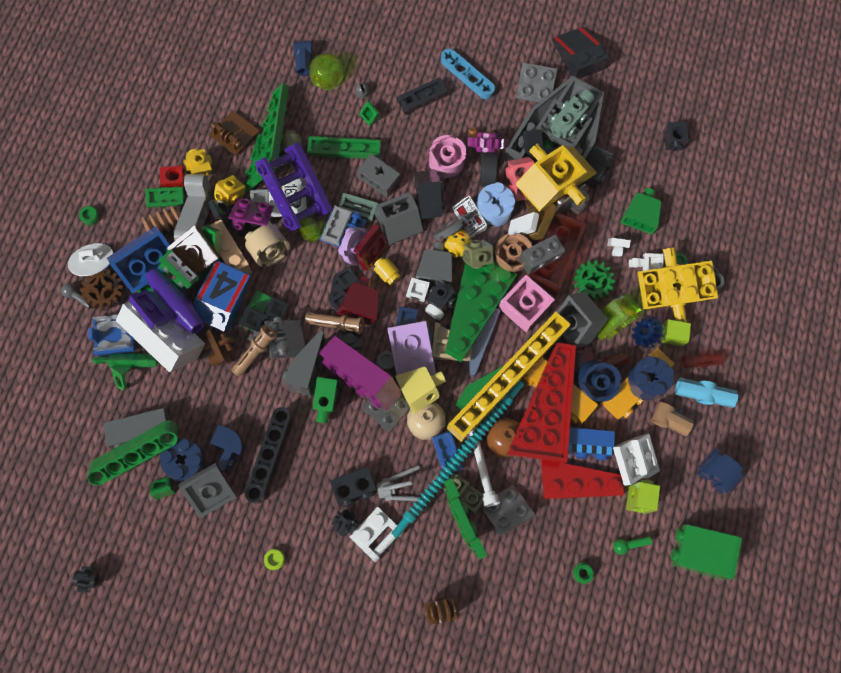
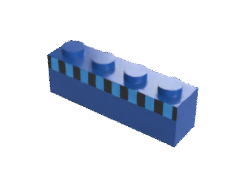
[568,428,615,461]

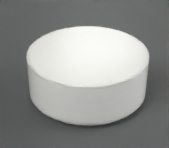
[425,304,444,320]

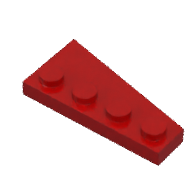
[540,460,624,499]

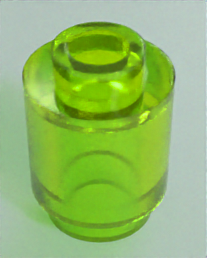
[298,215,321,243]

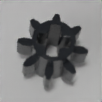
[331,510,359,536]
[72,566,100,593]

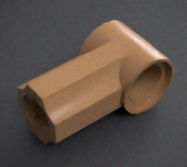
[651,402,694,436]

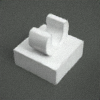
[607,238,631,257]

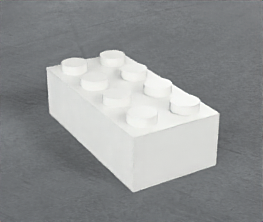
[116,302,205,373]

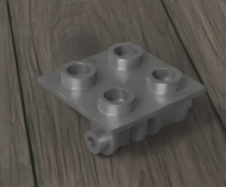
[516,63,557,102]
[551,184,589,222]
[265,317,305,359]
[362,390,410,432]
[481,485,535,536]

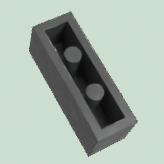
[103,408,170,449]

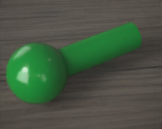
[613,536,652,555]

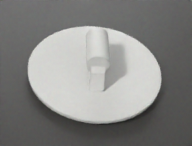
[68,243,113,276]

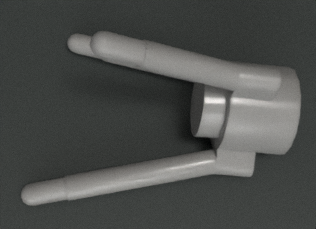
[377,465,421,501]

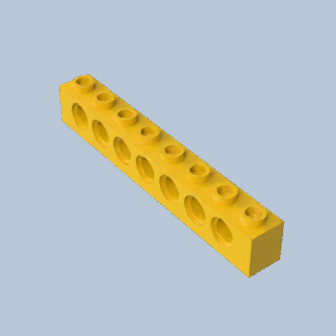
[447,312,571,442]

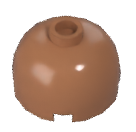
[495,234,532,272]

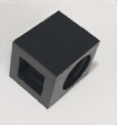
[663,122,689,151]

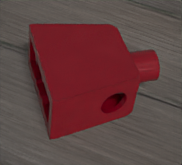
[337,277,379,325]

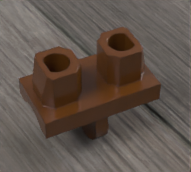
[202,330,235,366]

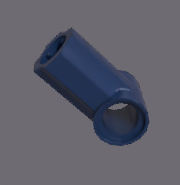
[293,41,312,76]

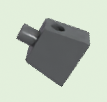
[416,242,452,285]

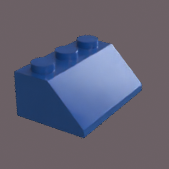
[107,226,177,294]

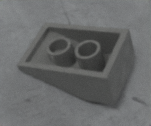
[282,331,327,396]

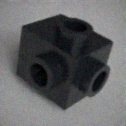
[426,281,457,315]

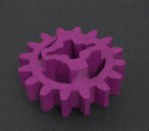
[467,132,507,153]

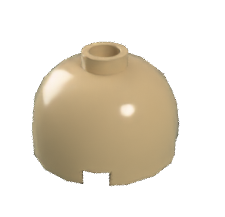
[407,402,446,440]

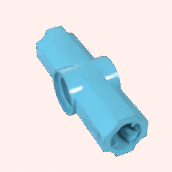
[675,378,738,408]

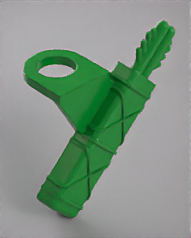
[92,353,159,391]

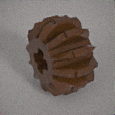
[424,596,460,624]

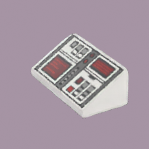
[452,196,487,238]

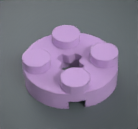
[338,227,368,265]

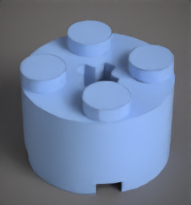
[476,182,515,226]

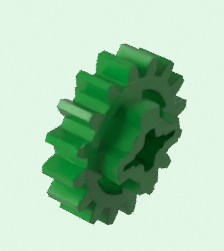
[573,260,615,301]

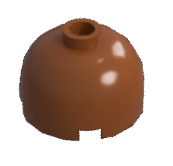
[486,418,520,458]

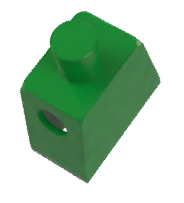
[620,188,661,235]
[313,377,340,424]

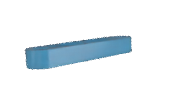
[441,49,495,99]

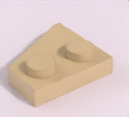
[432,323,472,361]

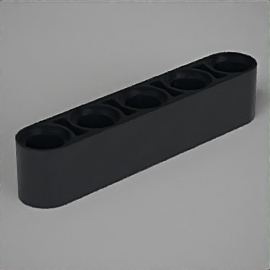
[245,407,292,504]

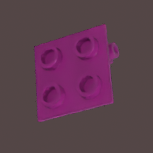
[229,198,274,230]

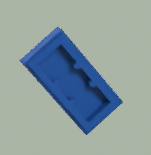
[431,431,463,472]

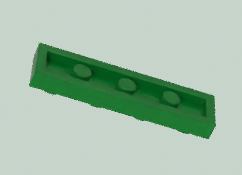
[307,136,381,159]

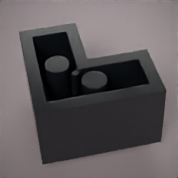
[414,170,445,219]

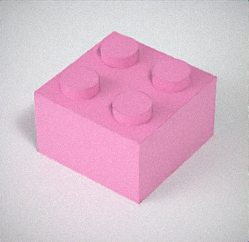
[498,275,555,333]

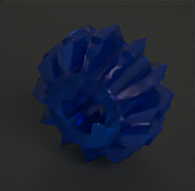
[631,316,665,349]

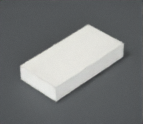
[508,212,539,235]

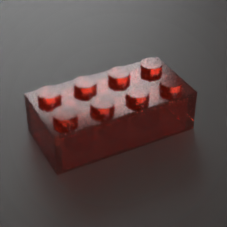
[523,212,587,296]

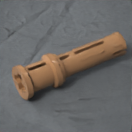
[305,312,364,334]
[232,325,277,376]

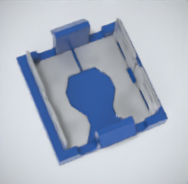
[88,314,135,356]

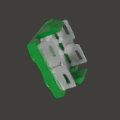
[158,249,199,289]

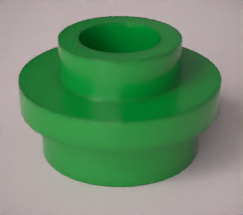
[573,563,594,584]

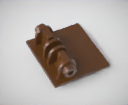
[209,110,260,156]

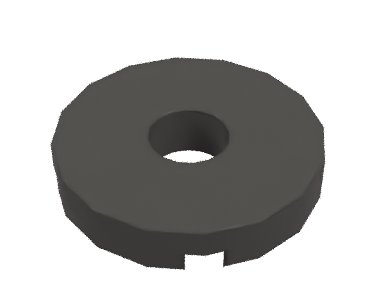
[433,214,467,241]

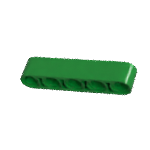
[87,420,178,485]

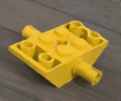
[516,144,597,212]
[638,247,718,322]

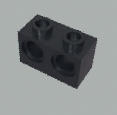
[330,467,377,507]

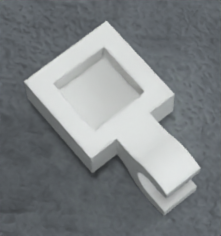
[629,253,663,271]

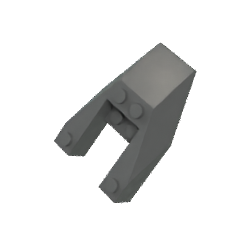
[503,76,604,162]

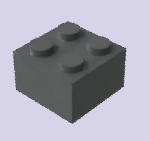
[557,292,608,348]

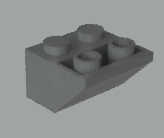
[374,192,423,246]

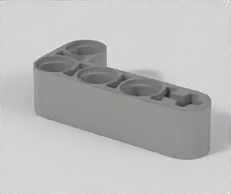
[174,174,213,241]

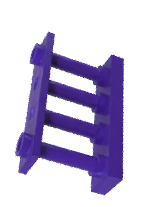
[255,142,333,232]

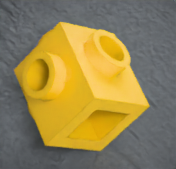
[184,148,212,176]
[213,175,245,205]

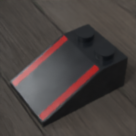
[552,27,610,79]

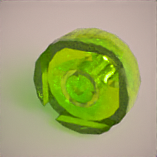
[309,53,344,90]

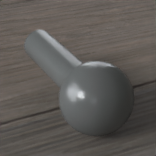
[61,283,92,309]

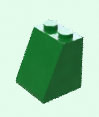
[671,524,742,580]

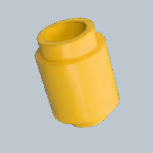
[374,257,401,285]

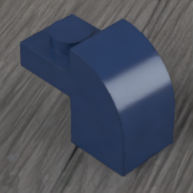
[210,424,245,473]

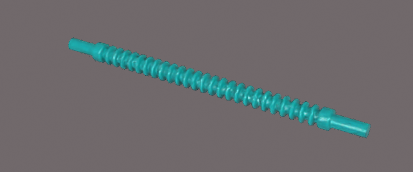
[391,381,524,538]

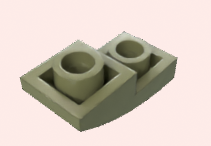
[442,472,484,515]

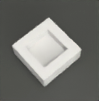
[406,278,430,302]

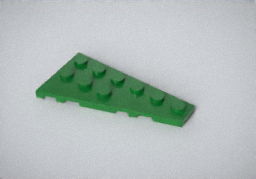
[243,83,289,194]
[445,261,517,362]

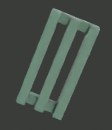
[338,193,378,222]

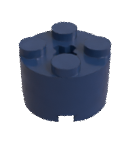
[627,356,674,401]
[575,359,621,402]
[160,439,206,482]
[697,449,747,494]

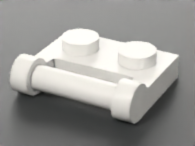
[350,507,404,563]

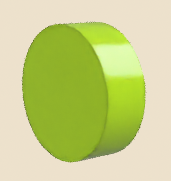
[264,549,285,570]

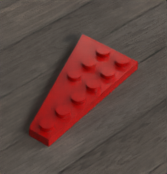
[506,343,576,463]

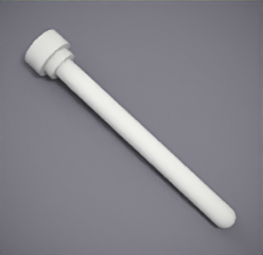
[470,427,500,507]

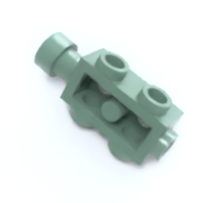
[550,90,594,139]

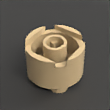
[245,222,290,267]

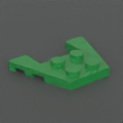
[444,478,487,560]

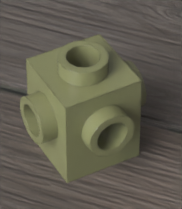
[462,240,493,269]

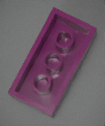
[319,336,402,412]

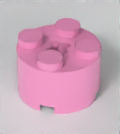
[429,135,466,179]

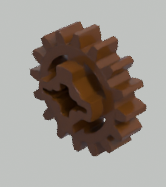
[80,270,125,311]

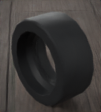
[480,152,497,187]

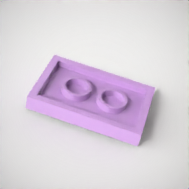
[388,321,436,385]

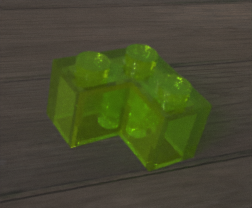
[597,293,642,341]

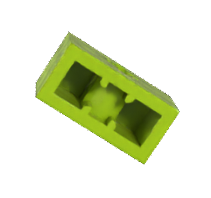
[626,480,660,514]

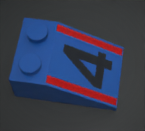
[193,260,251,331]

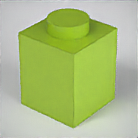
[659,319,691,346]

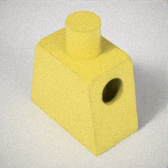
[395,367,446,414]

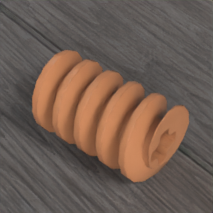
[141,204,181,235]

